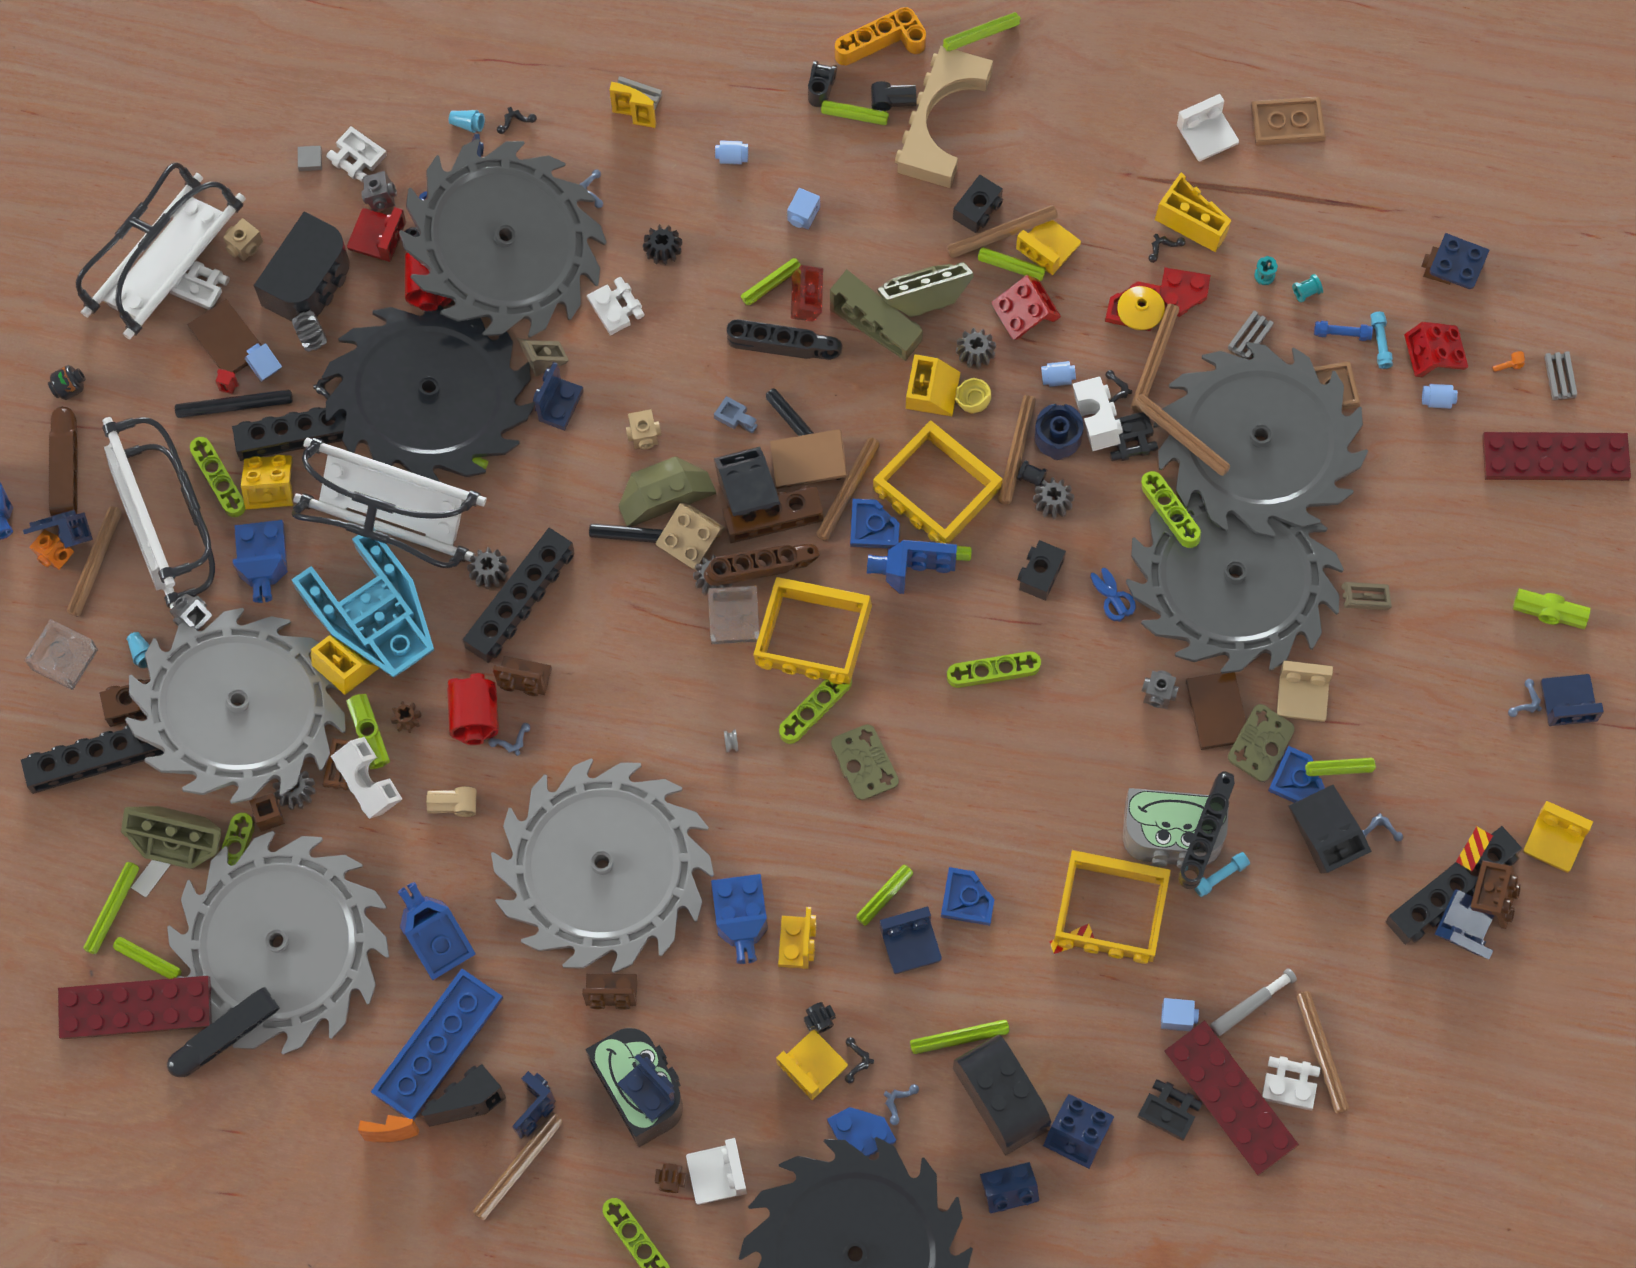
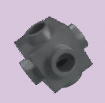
[361,171,397,211]
[169,594,212,631]
[1142,671,1179,709]

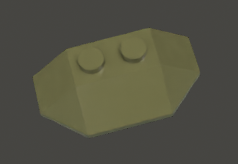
[878,262,974,317]
[618,456,716,527]
[121,806,221,869]

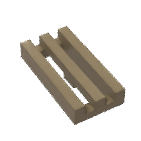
[1341,582,1392,610]

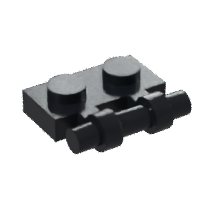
[1110,412,1158,461]
[1137,1079,1203,1141]

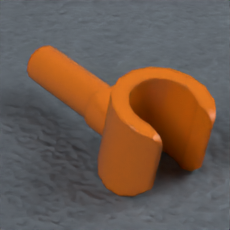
[1492,351,1525,372]

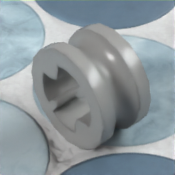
[724,729,739,753]

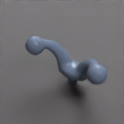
[580,169,603,208]
[1508,679,1542,717]
[488,723,531,756]
[1362,813,1403,842]
[883,1084,919,1125]

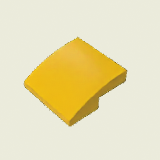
[609,82,656,128]

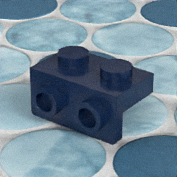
[980,1162,1039,1213]

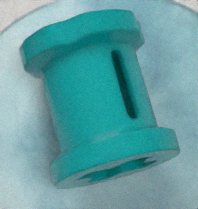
[1254,256,1278,285]
[1292,274,1323,303]

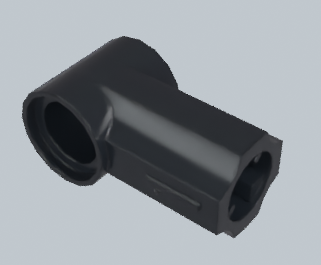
[871,81,916,111]

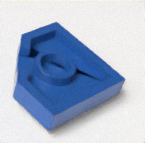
[850,499,900,549]
[1268,746,1325,803]
[941,867,995,926]
[827,1107,896,1157]

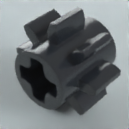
[804,1002,836,1034]

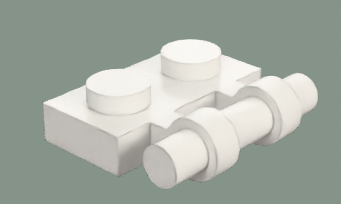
[326,126,387,183]
[170,261,230,310]
[587,277,645,336]
[1262,1056,1320,1111]

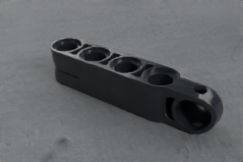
[727,319,843,360]
[1178,771,1235,889]
[167,987,280,1078]

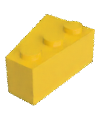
[1154,172,1231,252]

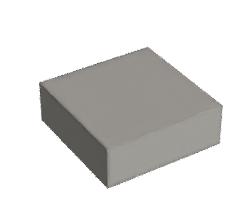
[298,146,322,171]

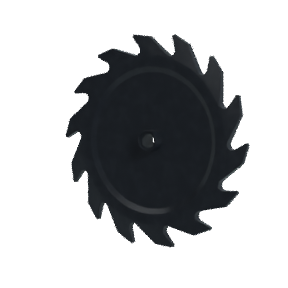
[322,305,535,482]
[739,1137,973,1268]

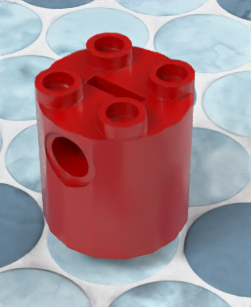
[405,252,452,311]
[447,673,499,745]

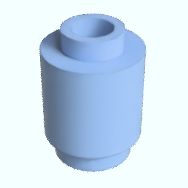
[715,141,748,165]
[1041,361,1076,387]
[1422,384,1458,409]

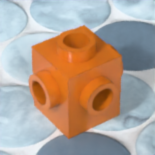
[29,529,74,570]

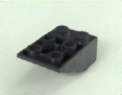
[714,447,780,516]
[1288,785,1372,874]
[421,1064,506,1127]

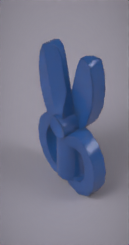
[1090,568,1136,622]

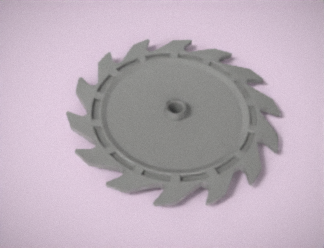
[126,608,345,804]
[491,758,714,973]
[167,831,389,1055]

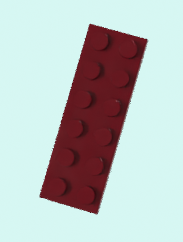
[1482,432,1631,481]
[58,976,212,1039]
[1164,1020,1299,1176]

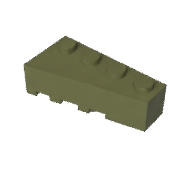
[830,269,923,361]

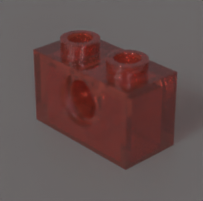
[791,265,823,322]

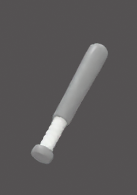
[1210,968,1297,1036]

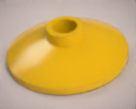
[1117,286,1165,330]

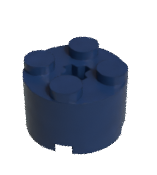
[1034,404,1084,460]

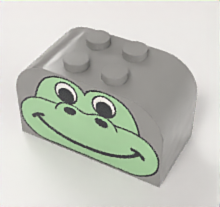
[1123,788,1229,868]

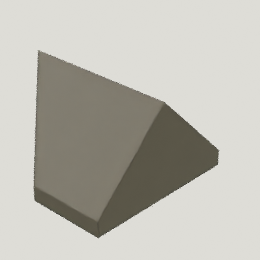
[517,338,569,376]

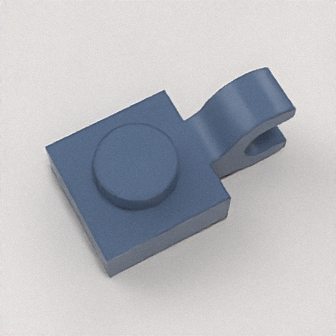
[714,396,758,433]

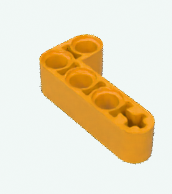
[835,7,926,66]

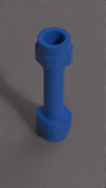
[1314,321,1373,341]

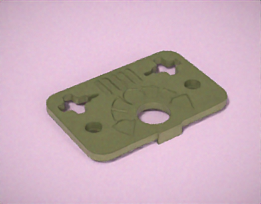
[1228,704,1295,782]
[831,724,899,800]

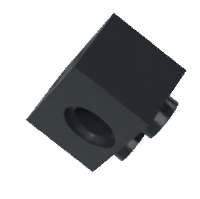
[953,175,1004,233]
[1017,540,1066,601]

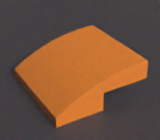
[358,1115,419,1142]

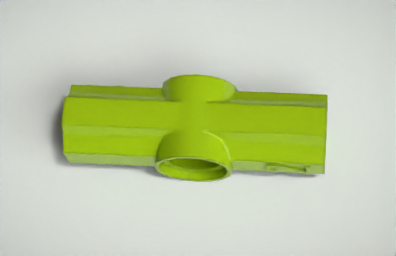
[1513,588,1591,629]
[346,694,390,769]

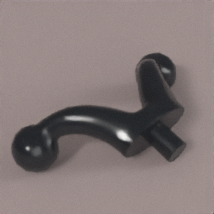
[497,107,537,134]
[1148,234,1186,263]
[1105,370,1132,403]
[313,377,340,400]
[845,1037,874,1084]

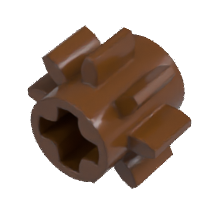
[390,701,422,733]
[654,1163,687,1193]

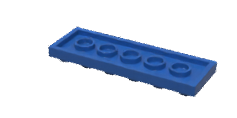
[371,969,503,1120]

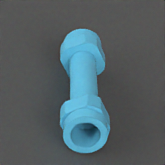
[1370,311,1393,369]
[1194,852,1250,897]

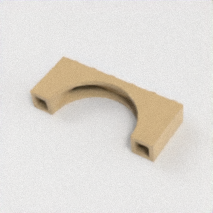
[895,46,993,188]

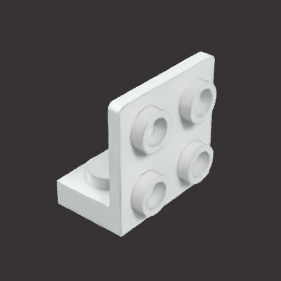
[1177,94,1239,161]
[686,1138,747,1205]

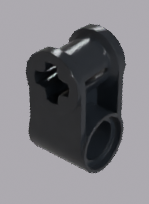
[808,61,837,107]

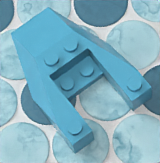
[291,528,434,678]

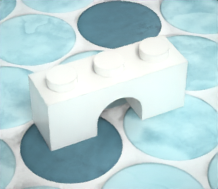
[1073,376,1123,451]
[331,737,402,819]

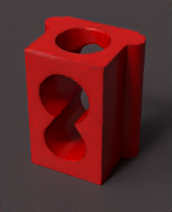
[215,369,239,395]

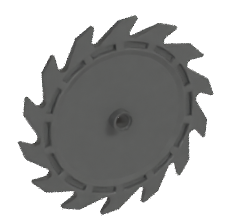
[399,139,607,338]
[1153,342,1368,538]
[1126,493,1344,674]

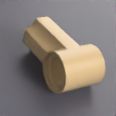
[426,787,477,817]

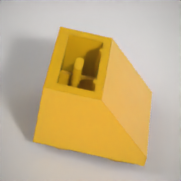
[906,354,961,417]
[311,635,379,695]

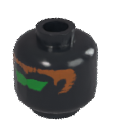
[48,365,86,400]

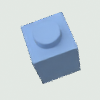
[787,188,820,230]
[245,343,282,382]
[1161,998,1199,1031]

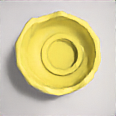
[955,378,991,414]

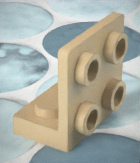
[656,502,726,569]
[1277,661,1333,722]

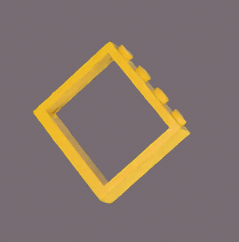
[873,420,1003,544]
[753,577,872,685]
[1054,850,1171,964]

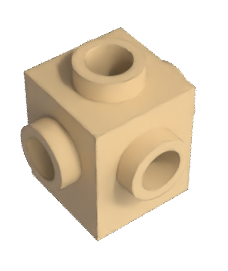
[223,218,263,261]
[626,409,661,449]

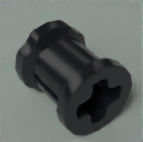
[1017,460,1048,488]

